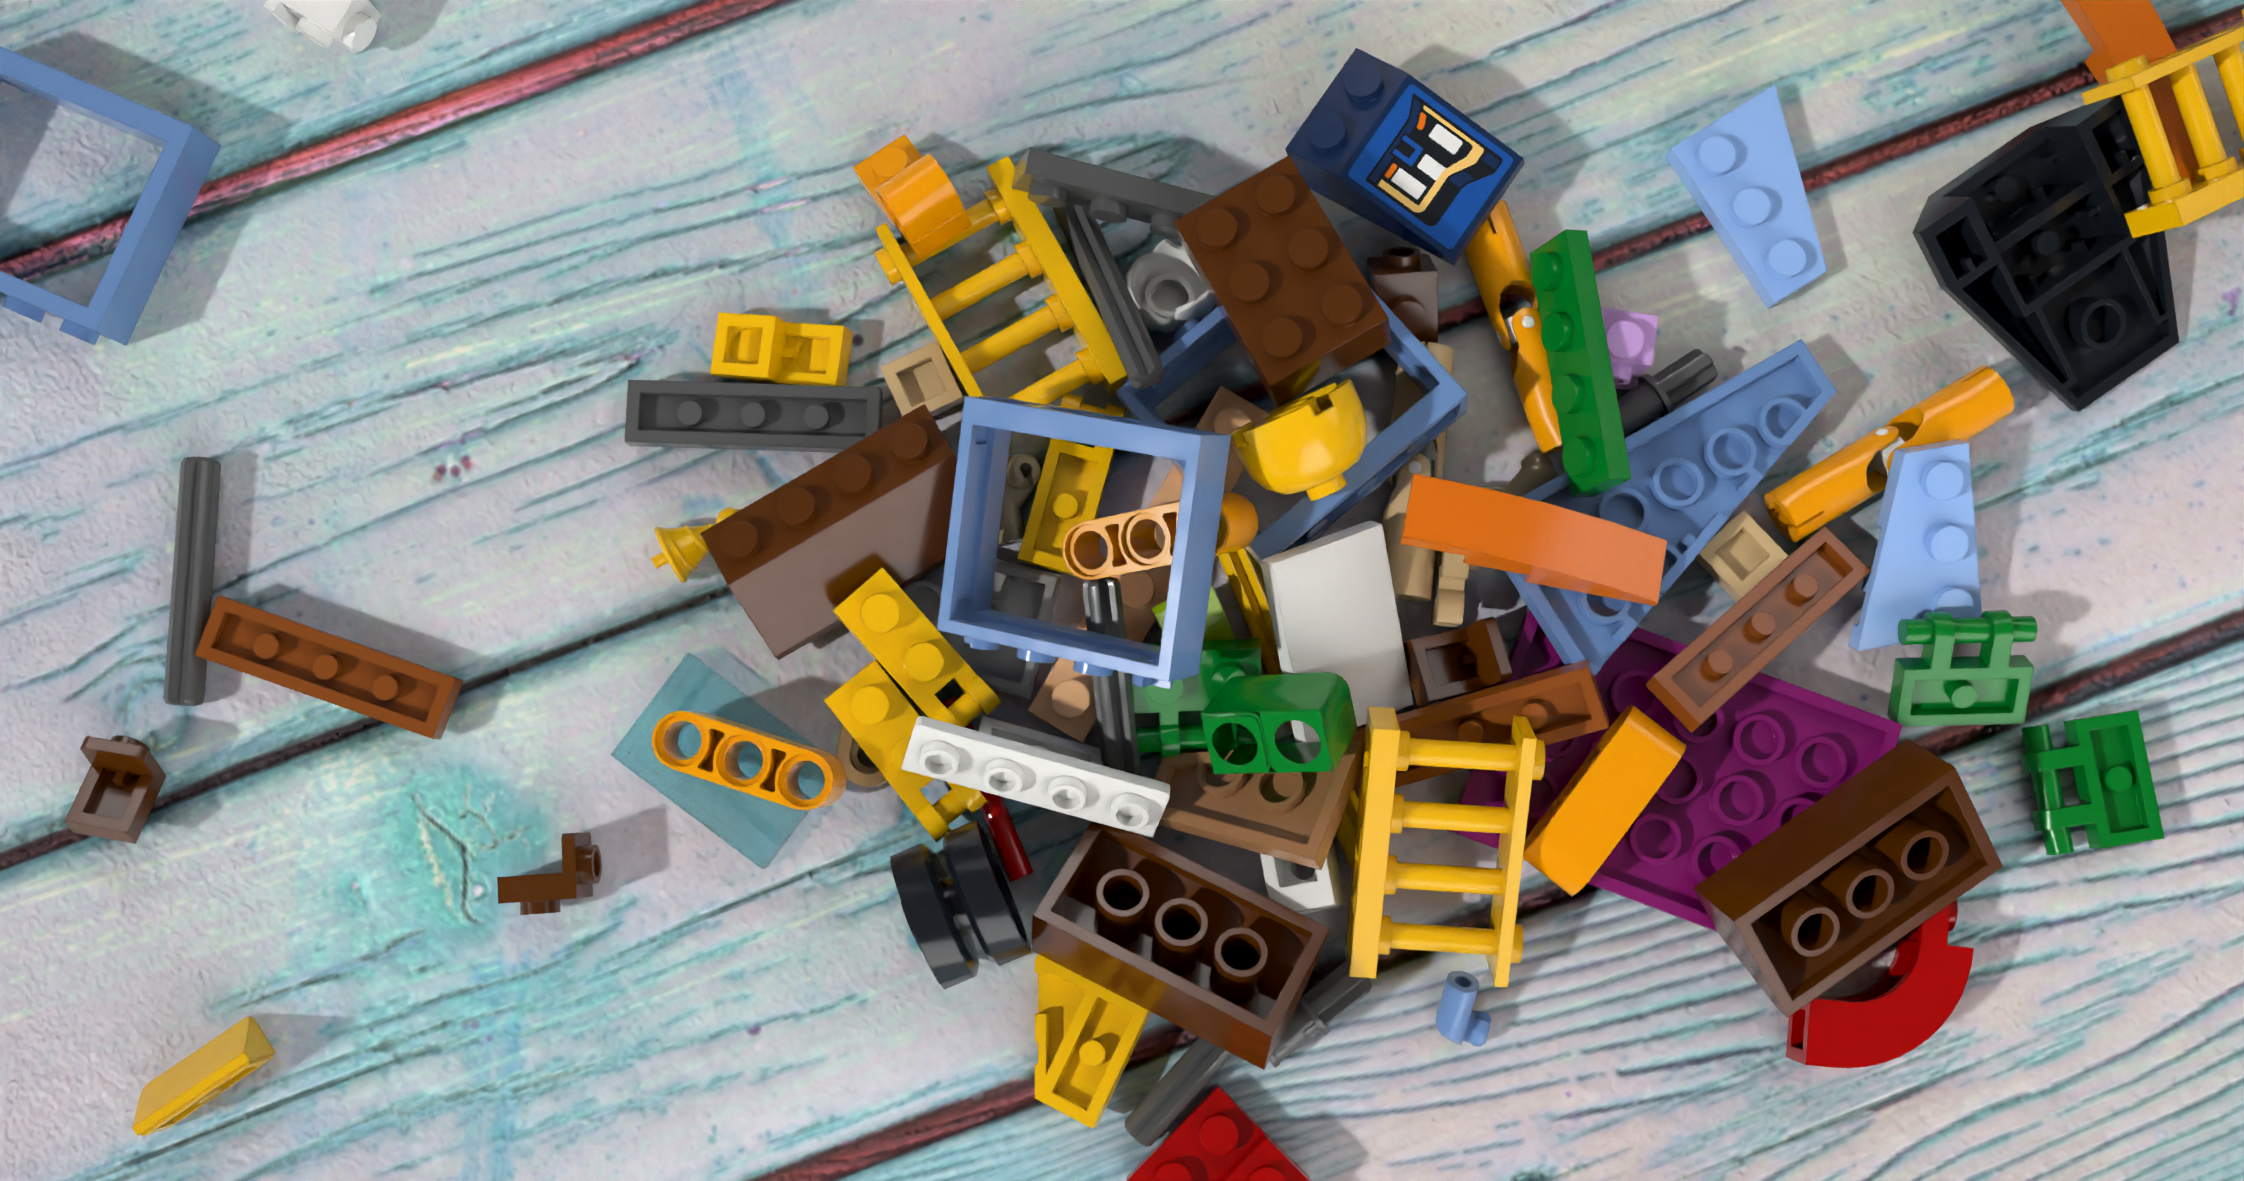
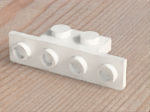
[901,716,1171,838]

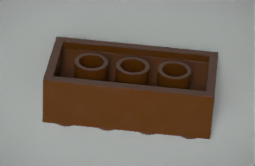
[700,404,957,660]
[1693,739,2003,1018]
[1032,821,1330,1070]

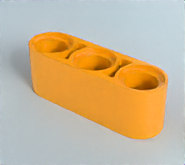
[1062,493,1258,580]
[1523,705,1686,896]
[651,711,847,810]

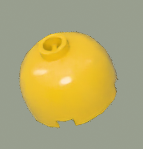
[1230,379,1367,501]

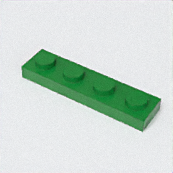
[1529,229,1632,497]

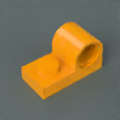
[853,134,972,260]

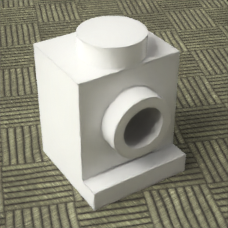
[263,0,382,55]
[1260,842,1348,915]

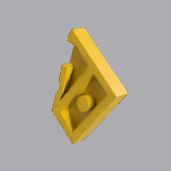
[1035,954,1151,1129]

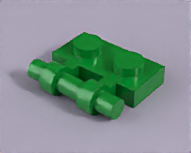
[1887,610,2037,727]
[1132,638,1261,758]
[2019,710,2165,855]

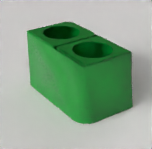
[1200,672,1357,774]

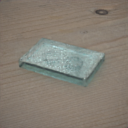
[611,652,825,869]

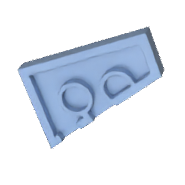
[1665,84,1827,309]
[1848,439,1982,651]

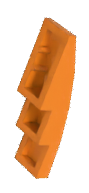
[2060,0,2199,182]
[1400,474,1667,606]

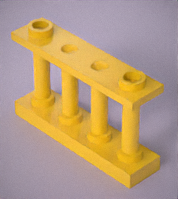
[2081,9,2244,238]
[874,156,1128,453]
[1345,706,1545,987]

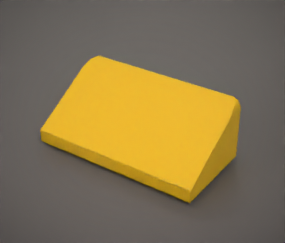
[132,1016,276,1136]

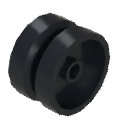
[890,820,1031,990]

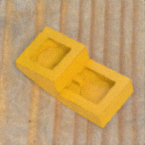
[710,312,853,386]

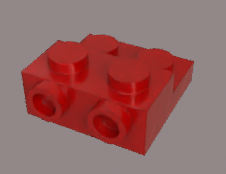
[1126,1084,1311,1181]

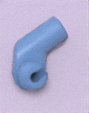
[1436,971,1491,1047]

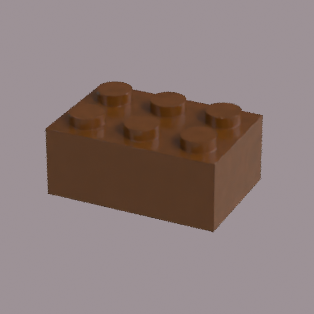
[1174,155,1391,408]

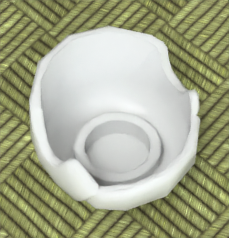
[1125,239,1217,333]

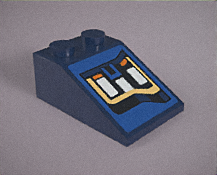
[1285,48,1525,266]

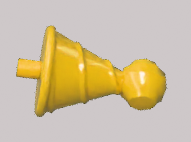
[651,507,740,583]

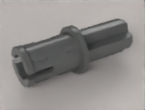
[1617,349,1718,438]
[1269,960,1373,1068]

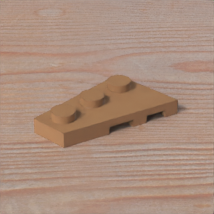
[1153,741,1364,870]

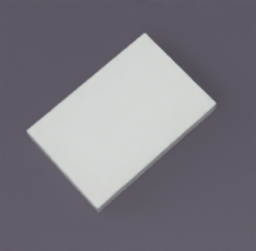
[1260,520,1413,743]

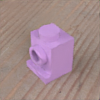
[1601,307,1658,393]

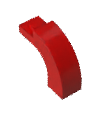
[1786,899,1974,1068]

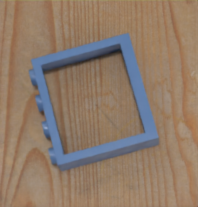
[0,46,221,345]
[1116,289,1468,566]
[937,396,1231,689]

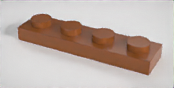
[1645,525,1871,733]
[195,595,463,740]
[1351,659,1609,798]

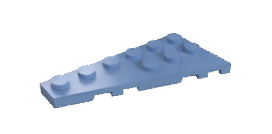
[1506,339,1837,676]

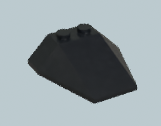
[1912,94,2179,412]

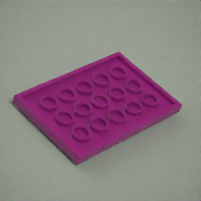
[1447,606,1903,933]

